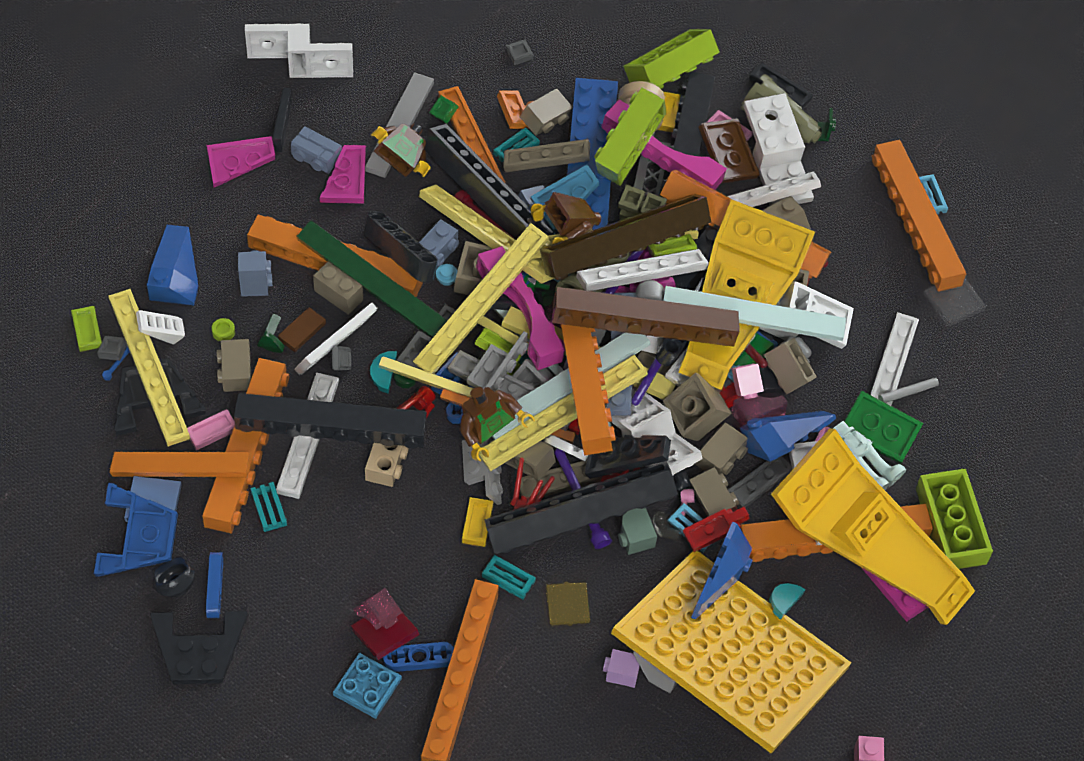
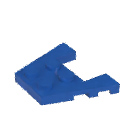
[94,483,178,576]

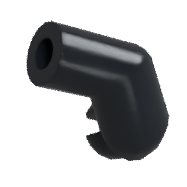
[673,470,690,492]

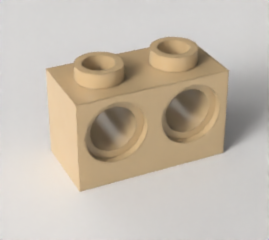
[365,443,409,487]

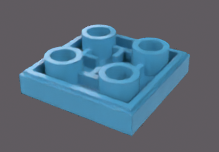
[333,653,402,719]

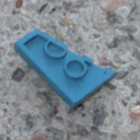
[531,165,599,234]

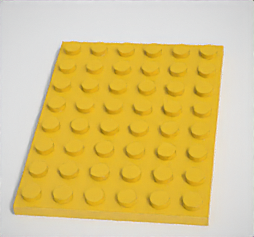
[611,551,851,753]

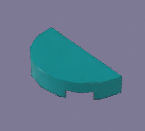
[370,351,397,394]
[769,583,806,620]

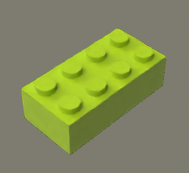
[623,29,720,89]
[594,87,666,186]
[916,469,993,569]

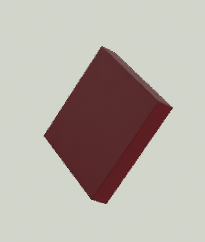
[351,601,419,660]

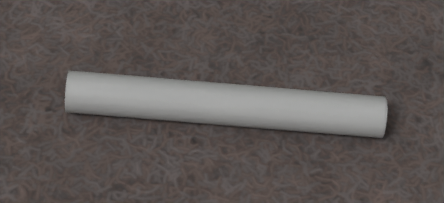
[878,378,939,403]

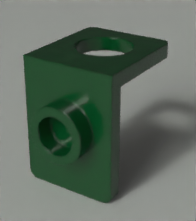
[817,108,836,141]

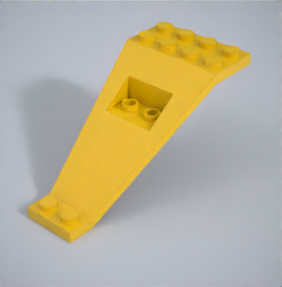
[678,199,815,390]
[771,429,975,625]

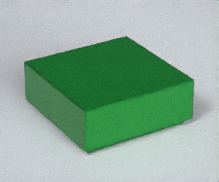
[429,95,459,124]

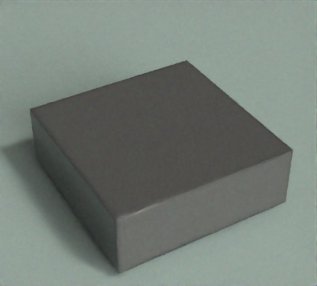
[506,40,534,65]
[97,336,127,361]

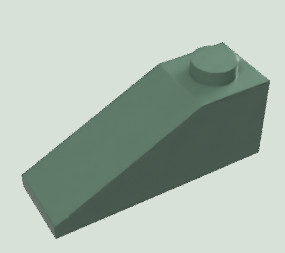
[618,508,657,555]

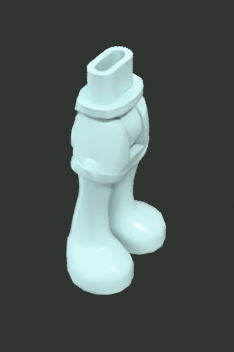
[833,421,906,490]

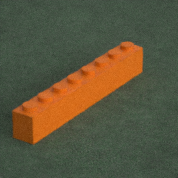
[872,140,966,292]
[660,169,831,279]
[247,214,423,297]
[561,324,616,456]
[202,358,289,534]
[740,504,933,562]
[421,579,499,761]

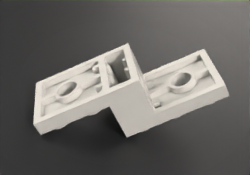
[245,23,353,78]
[743,93,814,206]
[748,281,854,349]
[604,386,702,475]

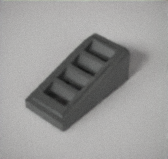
[332,346,351,371]

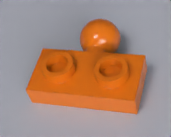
[497,91,533,129]

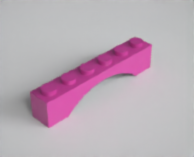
[602,99,727,190]
[476,246,566,370]

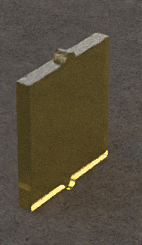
[546,581,590,626]

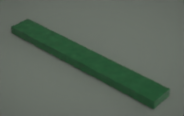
[296,220,448,338]

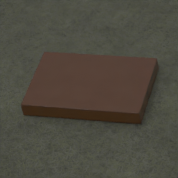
[699,118,760,183]

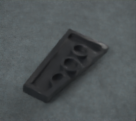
[585,435,671,479]

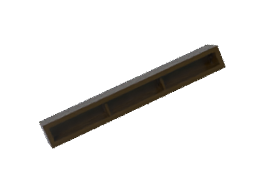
[540,194,712,280]

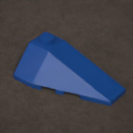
[147,225,198,305]
[740,411,836,462]
[691,521,753,619]

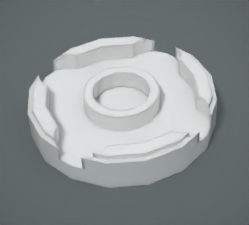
[543,435,588,461]

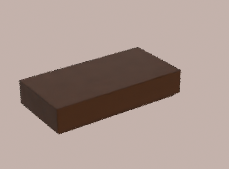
[278,307,326,352]

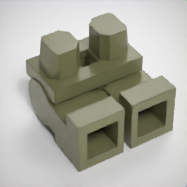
[619,185,667,221]

